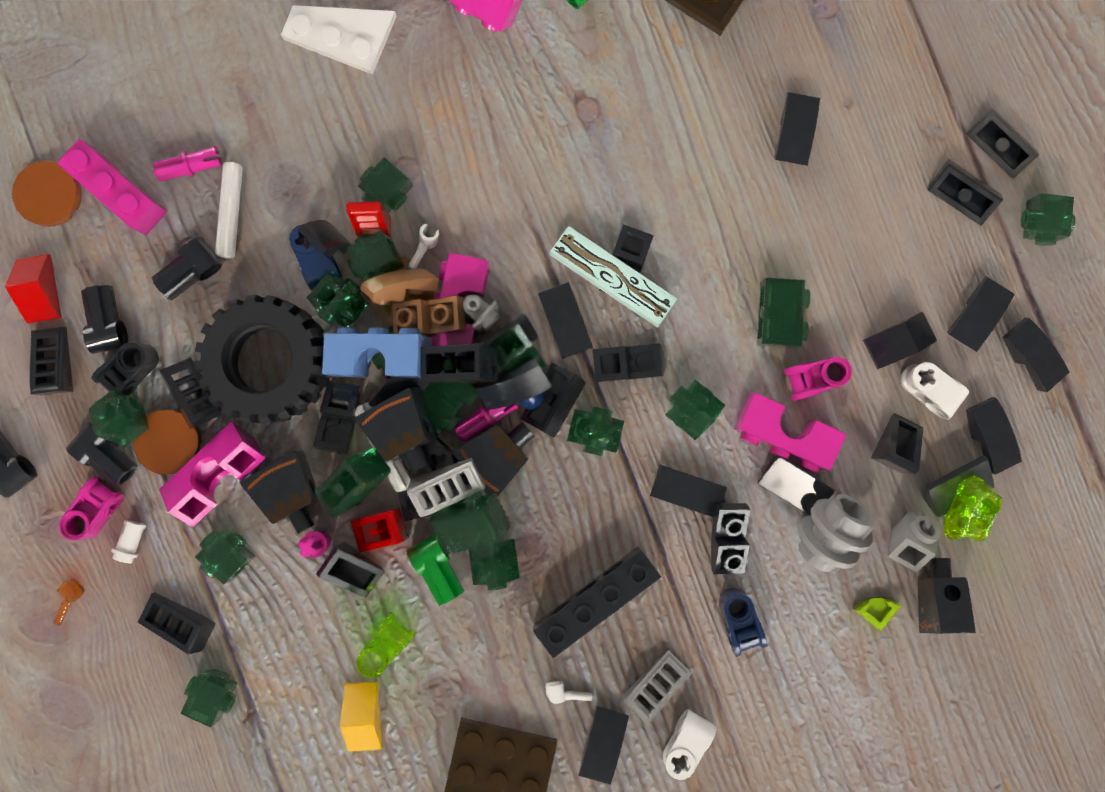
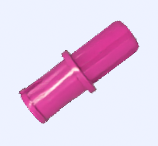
[153,146,222,181]
[454,404,518,442]
[297,531,332,558]

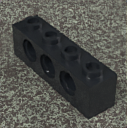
[533,546,661,658]

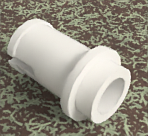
[111,519,146,564]

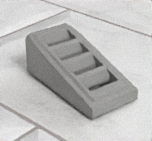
[407,458,485,517]
[622,649,692,724]

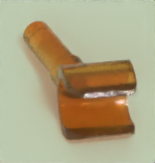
[53,578,84,625]

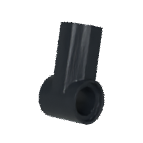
[151,237,223,301]
[81,285,128,354]
[66,422,138,487]
[0,431,38,498]

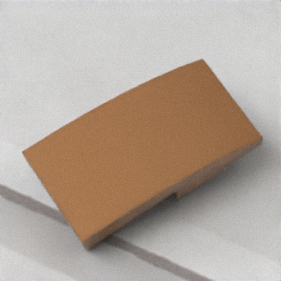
[360,269,439,305]
[392,296,466,336]

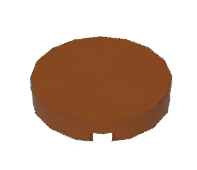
[12,161,81,227]
[133,410,201,474]

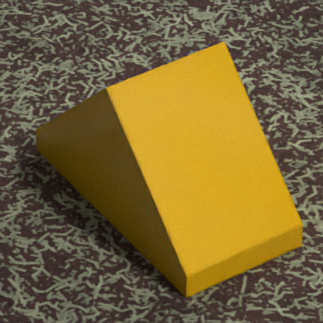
[340,681,382,751]

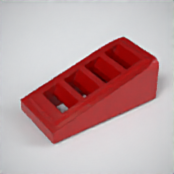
[346,201,391,242]

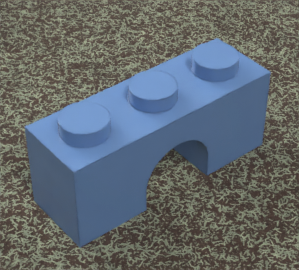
[322,328,432,378]

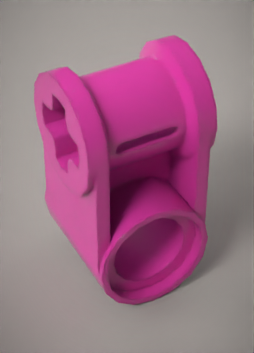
[783,357,852,401]
[59,476,124,540]

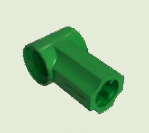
[406,534,465,606]

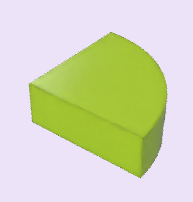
[852,597,901,631]

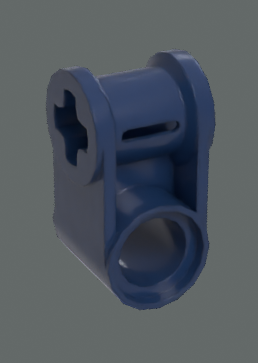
[289,224,342,291]
[719,588,768,657]

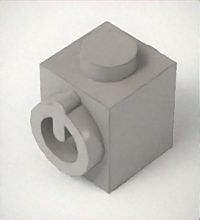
[887,511,941,572]

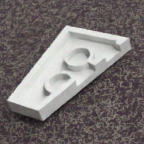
[281,5,397,75]

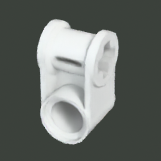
[900,362,969,420]
[662,709,717,780]

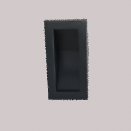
[863,312,937,369]
[871,413,924,474]
[316,541,385,598]

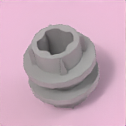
[798,494,874,573]

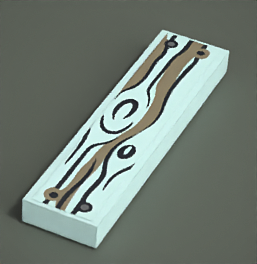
[550,226,677,328]

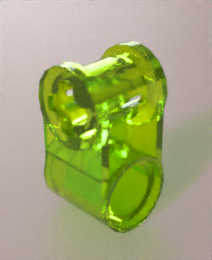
[943,476,1003,541]
[356,612,417,678]

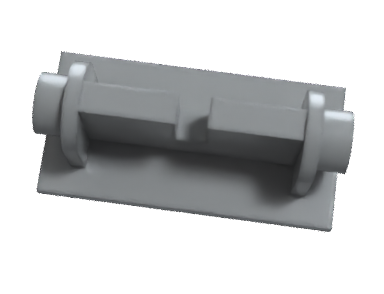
[463,295,500,335]

